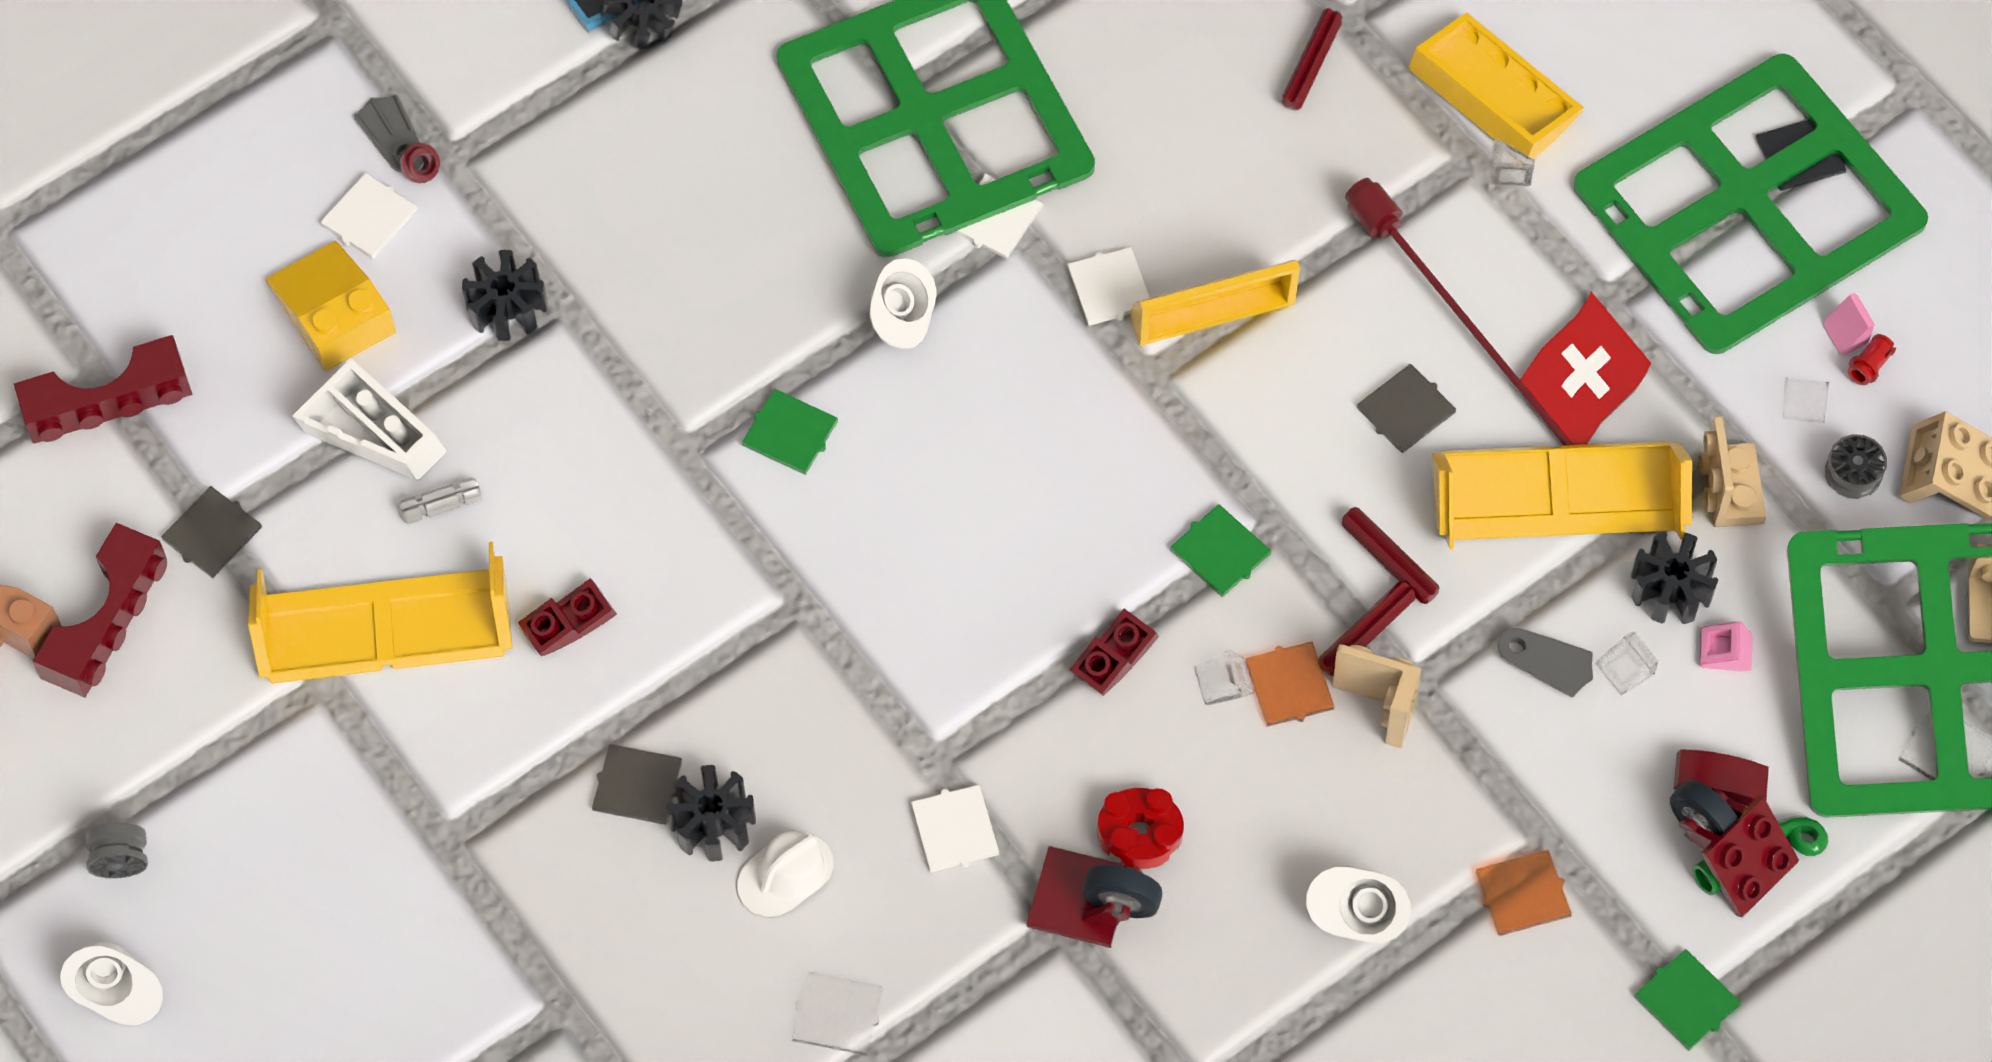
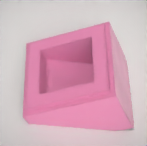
[1824,293,1875,355]
[1700,621,1753,671]

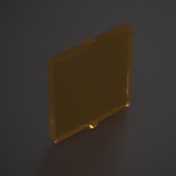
[1245,641,1334,727]
[1476,850,1572,936]

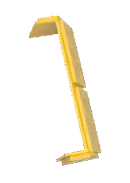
[1432,441,1692,550]
[248,542,513,684]

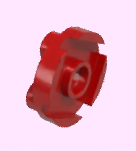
[1097,788,1184,869]

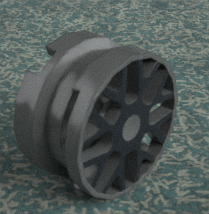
[1825,434,1887,499]
[85,823,148,879]

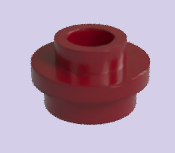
[400,143,440,183]

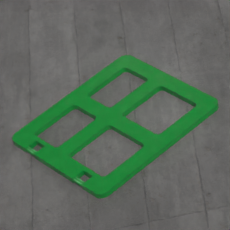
[777,0,1095,257]
[1574,54,1928,354]
[1787,523,1992,818]

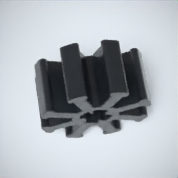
[600,0,683,49]
[462,250,548,341]
[1631,532,1718,624]
[667,765,756,862]

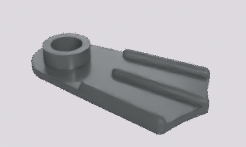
[354,94,423,173]
[1497,628,1593,698]

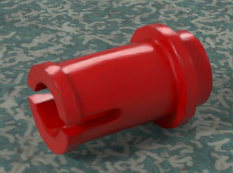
[1848,334,1896,385]

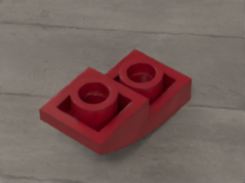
[518,578,617,656]
[1069,608,1159,696]
[1673,749,1769,806]

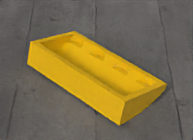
[1408,12,1584,165]
[1130,260,1300,346]

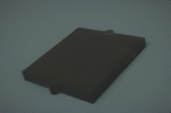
[1357,363,1456,454]
[161,486,262,579]
[592,744,682,825]

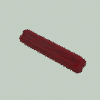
[1282,8,1342,110]
[1341,507,1440,604]
[1318,581,1416,676]

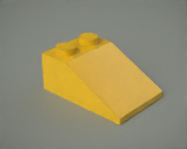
[265,240,396,372]

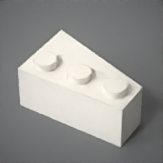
[292,358,447,481]

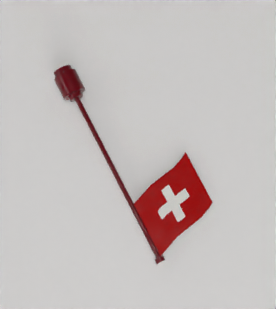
[1345,178,1651,445]

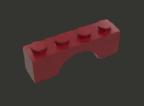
[13,335,193,444]
[33,523,167,698]

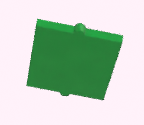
[742,389,838,475]
[1170,504,1271,597]
[1634,949,1741,1051]

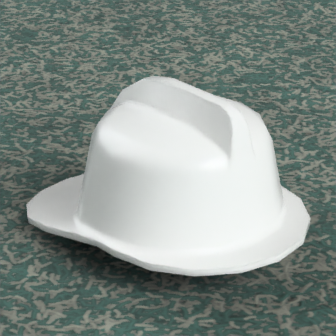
[869,258,937,349]
[737,831,834,917]
[1306,867,1411,943]
[60,942,163,1025]

